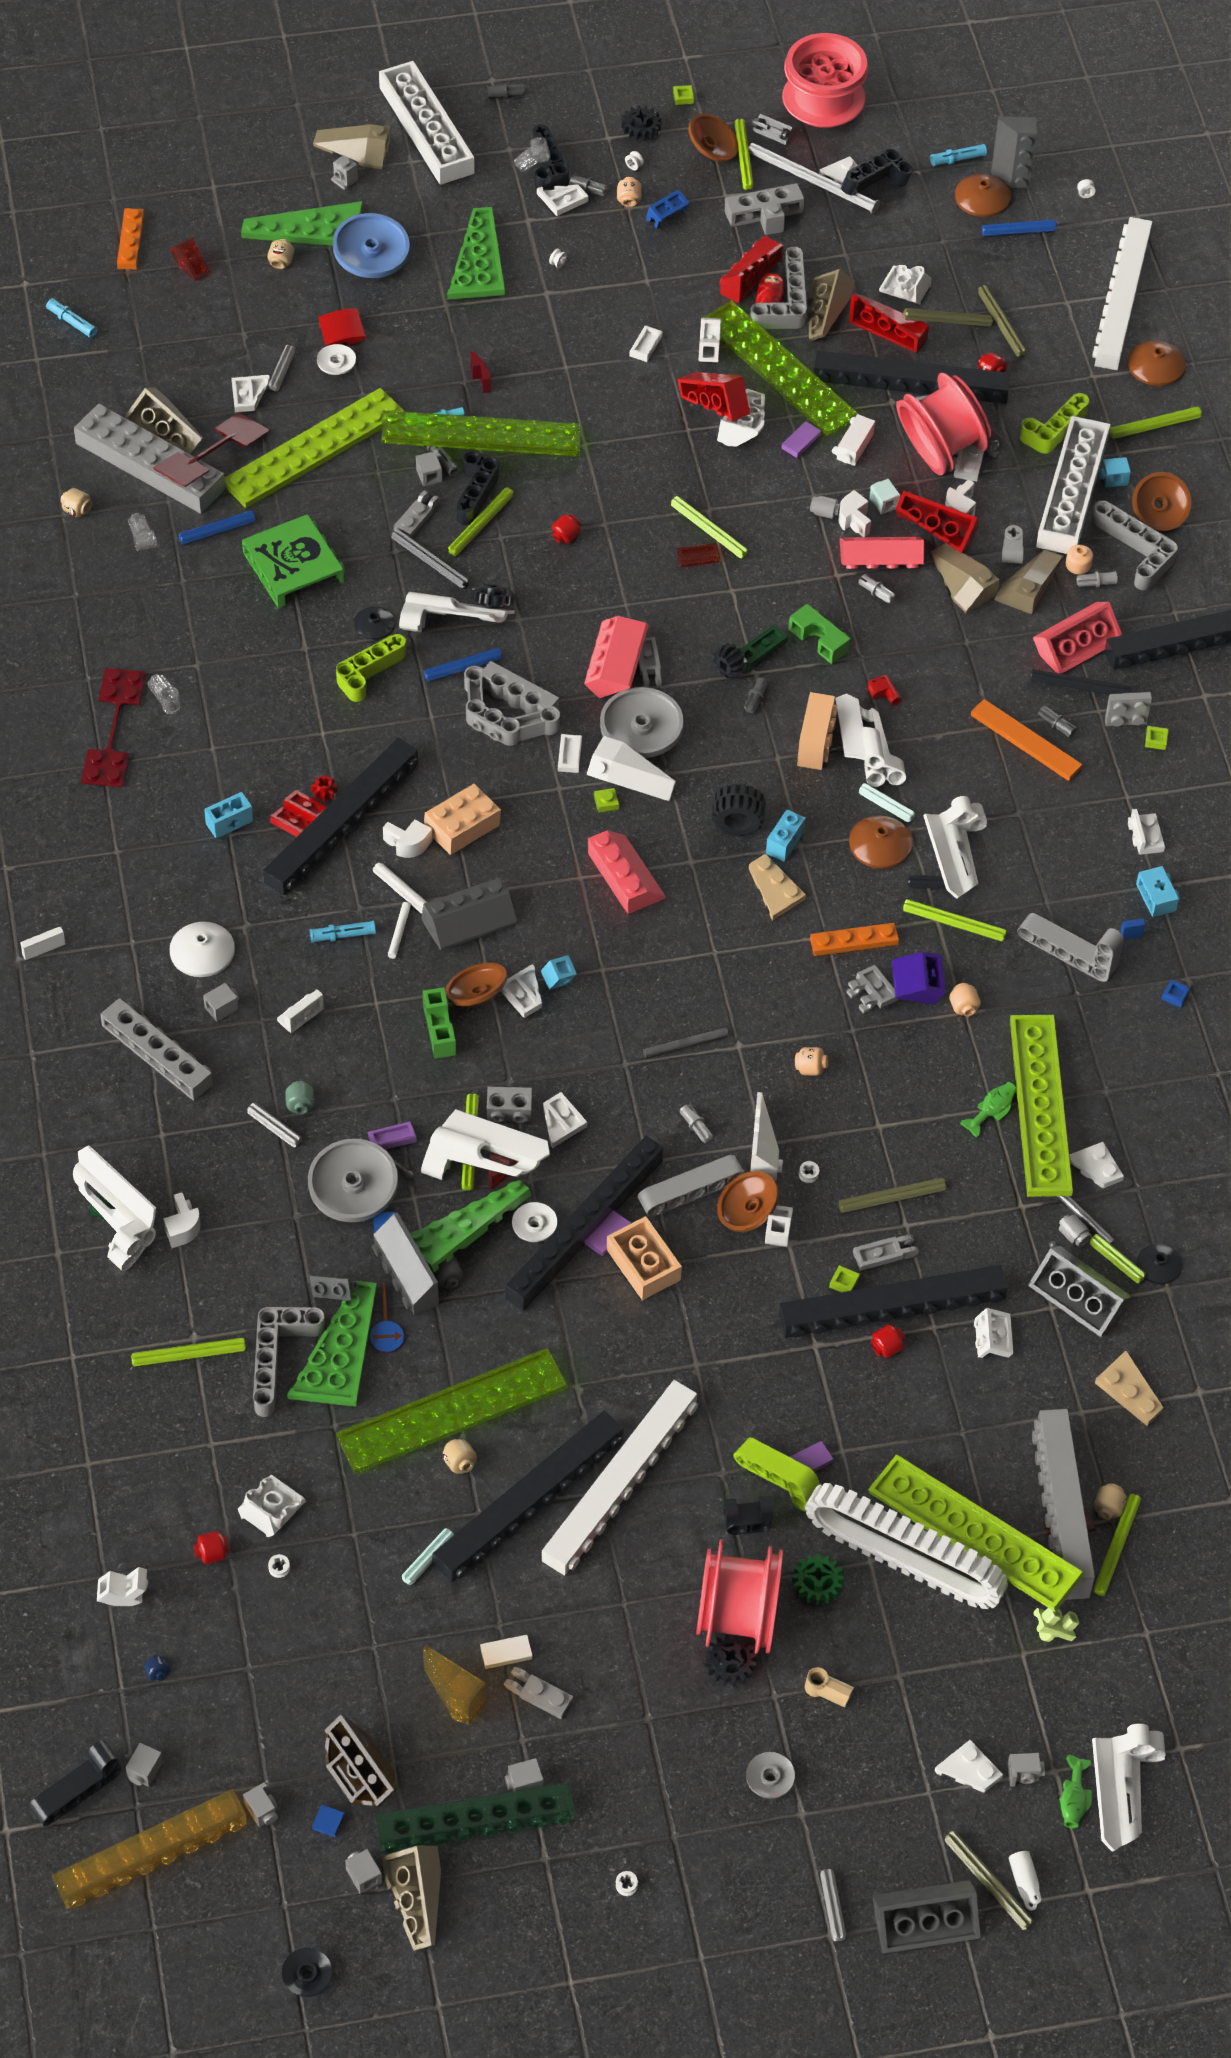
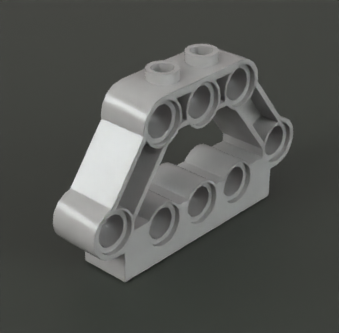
[464,661,560,746]

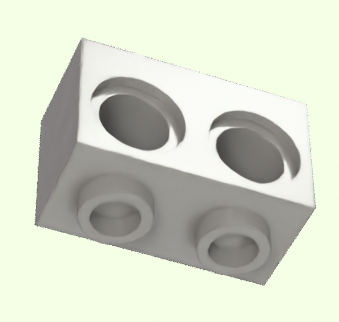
[487,1087,532,1123]

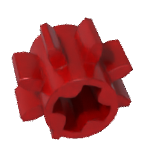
[311,775,338,802]

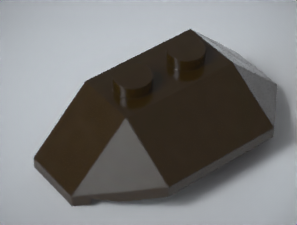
[324,1714,396,1806]

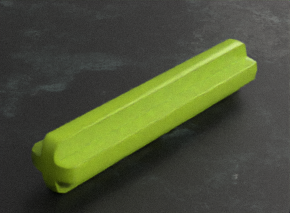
[1090,1234,1146,1284]

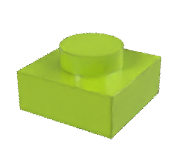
[673,85,694,105]
[1145,726,1168,750]
[594,788,619,813]
[829,1265,860,1292]

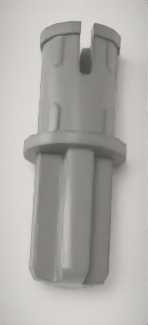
[1076,571,1118,587]
[859,574,896,604]
[680,1104,713,1143]

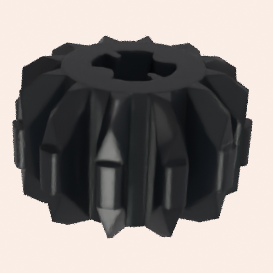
[713,643,747,679]

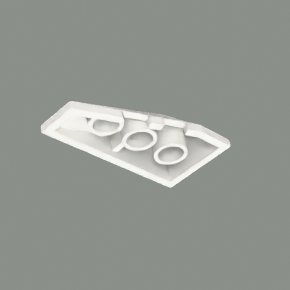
[717,389,765,447]
[587,736,676,801]
[751,1092,783,1181]

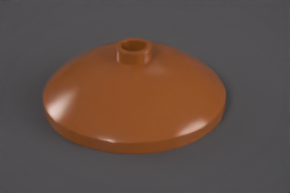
[688,113,738,162]
[955,173,1011,217]
[1128,340,1186,386]
[1132,472,1191,532]
[849,815,912,869]
[445,963,508,1007]
[717,1171,779,1232]

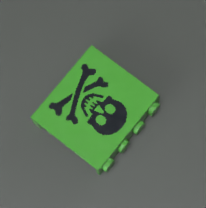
[242,514,345,608]

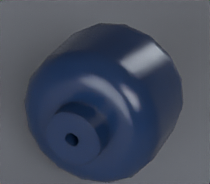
[144,1656,170,1681]

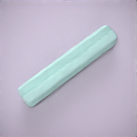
[859,783,915,822]
[402,1528,454,1585]

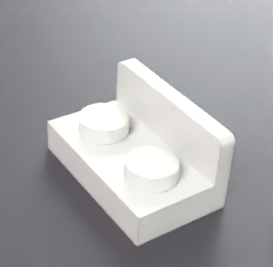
[953,445,984,482]
[1128,809,1165,855]
[277,990,324,1033]
[974,1308,1013,1358]

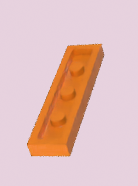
[117,208,144,270]
[810,923,899,956]

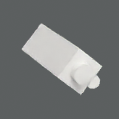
[832,414,875,466]

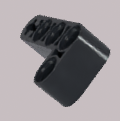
[533,124,569,191]
[841,148,913,195]
[457,451,499,525]
[29,1740,122,1826]

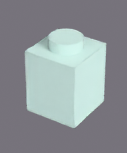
[870,479,900,515]

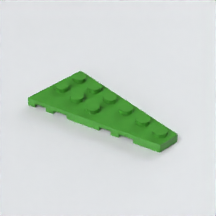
[241,201,362,246]
[447,207,505,300]
[410,1180,531,1273]
[287,1281,377,1407]

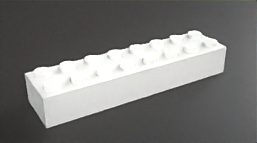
[379,61,474,185]
[1036,416,1110,554]

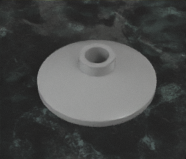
[746,1752,795,1799]

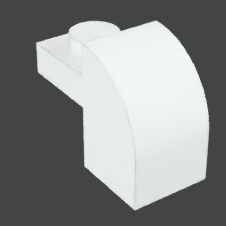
[699,318,721,362]
[945,479,976,516]
[839,490,871,537]
[383,819,433,858]
[163,1193,200,1248]
[765,1205,793,1247]
[97,1567,148,1606]

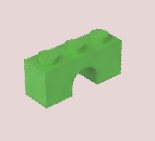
[789,604,850,664]
[423,987,456,1059]

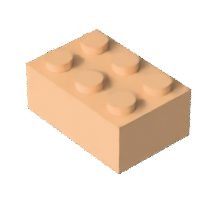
[797,692,838,770]
[424,784,501,855]
[607,1216,682,1300]

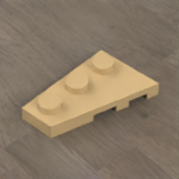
[749,854,806,921]
[1095,1351,1163,1426]

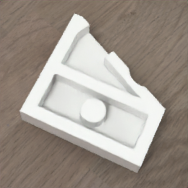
[819,156,857,185]
[537,185,589,216]
[231,375,270,412]
[501,964,542,1018]
[543,1092,587,1148]
[1069,1142,1124,1188]
[935,1740,1003,1793]

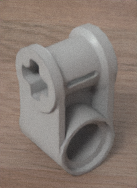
[1002,525,1023,564]

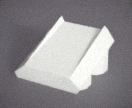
[879,265,932,305]
[238,1475,306,1537]

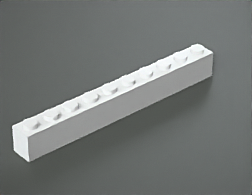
[1092,217,1152,370]
[542,1380,698,1576]

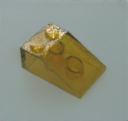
[423,1645,486,1725]

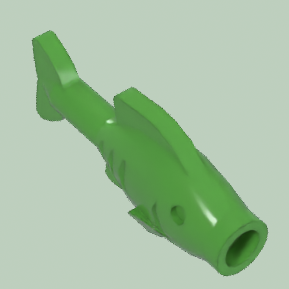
[961,1082,1017,1138]
[1059,1754,1092,1828]

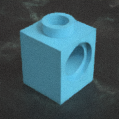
[1099,457,1131,488]
[541,955,577,990]

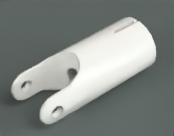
[1009,1851,1041,1911]

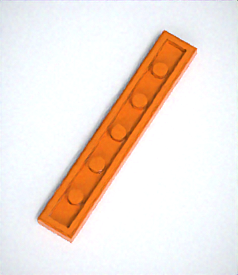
[971,699,1082,781]

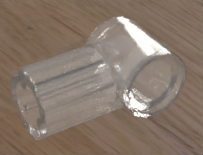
[514,137,550,172]
[128,513,157,552]
[147,674,181,714]

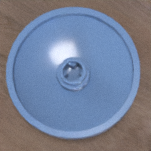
[333,213,410,278]

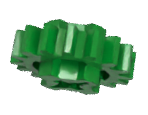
[792,1554,844,1605]

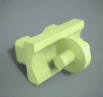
[1033,1608,1079,1642]

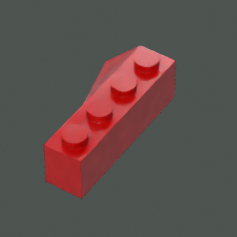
[720,235,783,303]
[849,293,929,353]
[896,491,979,554]

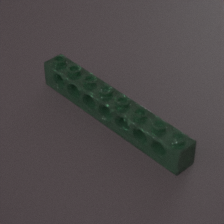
[375,1782,575,1853]

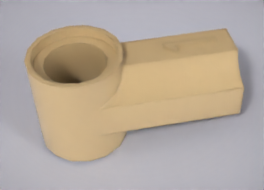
[804,1667,854,1707]

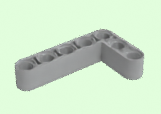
[750,247,807,329]
[1092,501,1178,591]
[1017,913,1124,982]
[253,1307,325,1417]

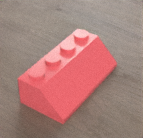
[840,537,924,569]
[1033,602,1122,674]
[584,616,649,698]
[588,830,666,914]

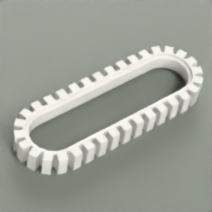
[805,1483,1008,1609]

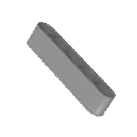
[637,1155,745,1217]

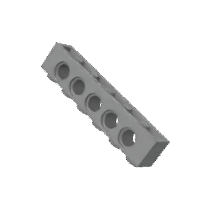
[100,998,213,1101]

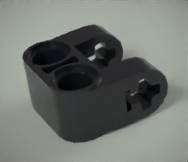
[723,1494,773,1535]

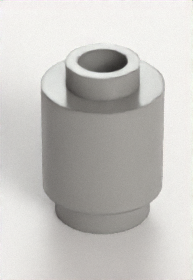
[810,495,840,519]
[1059,1214,1092,1248]

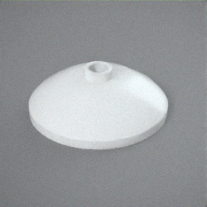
[170,922,235,977]

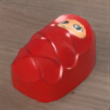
[755,273,784,303]

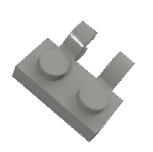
[846,965,898,1014]

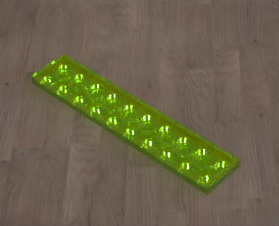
[702,300,858,437]
[381,410,580,456]
[336,1348,567,1475]

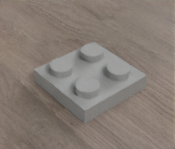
[1105,692,1152,727]

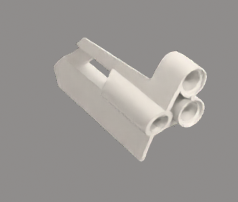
[399,592,515,632]
[836,694,906,787]
[923,796,987,899]
[421,1109,550,1180]
[73,1146,156,1271]
[1092,1724,1166,1851]

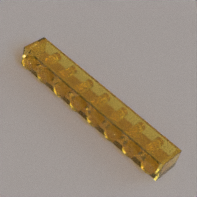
[52,1789,247,1910]

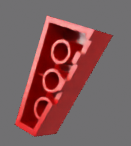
[677,372,750,421]

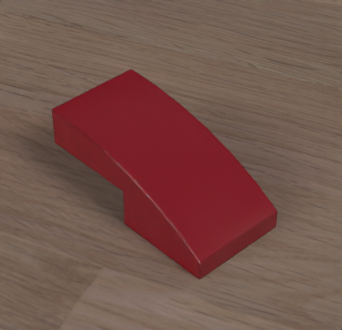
[470,351,491,393]

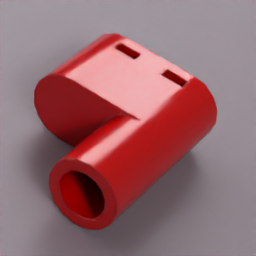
[867,675,902,706]

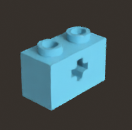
[204,792,253,839]
[766,809,806,862]
[1136,866,1180,917]

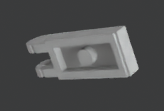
[394,491,440,538]
[638,637,662,688]
[853,1234,919,1271]
[504,1667,573,1719]

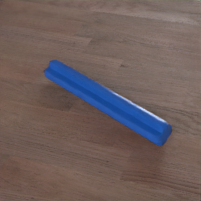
[982,219,1056,236]
[179,510,255,545]
[424,648,502,681]

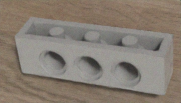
[724,183,804,227]

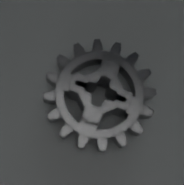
[621,105,662,141]
[471,584,515,609]
[704,1634,757,1687]

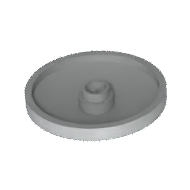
[600,687,683,758]
[308,1139,398,1222]

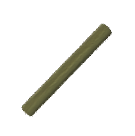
[978,285,1026,357]
[903,308,993,327]
[838,1178,946,1213]
[945,1831,1033,1930]

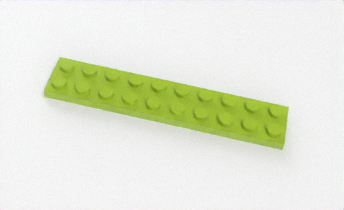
[225,388,404,508]
[1010,1015,1073,1197]
[868,1454,1084,1612]

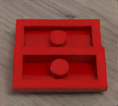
[318,308,366,346]
[270,790,327,837]

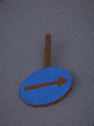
[370,1282,404,1353]

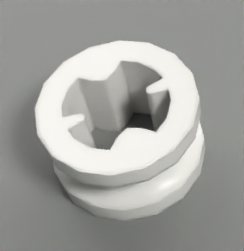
[625,151,644,171]
[1077,179,1096,198]
[549,248,567,268]
[798,1161,820,1183]
[268,1554,290,1578]
[616,1871,638,1896]

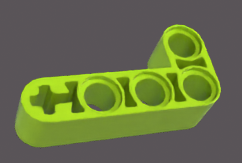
[1020,393,1089,454]
[336,634,406,702]
[733,1438,820,1511]

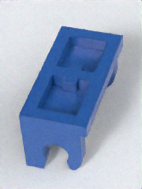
[646,190,690,228]

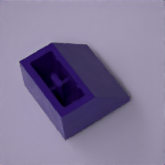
[892,952,946,1005]

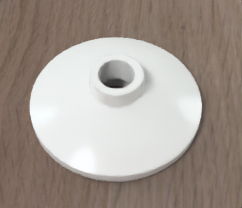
[317,344,356,375]
[512,1202,557,1242]

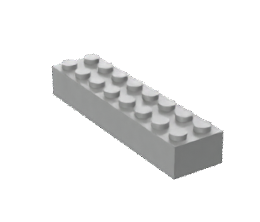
[74,404,225,514]
[1032,1409,1095,1600]

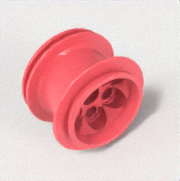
[782,33,868,128]
[896,373,991,475]
[696,1539,783,1654]

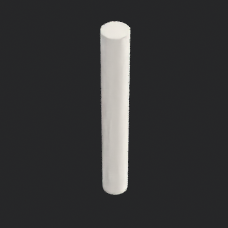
[388,902,411,959]

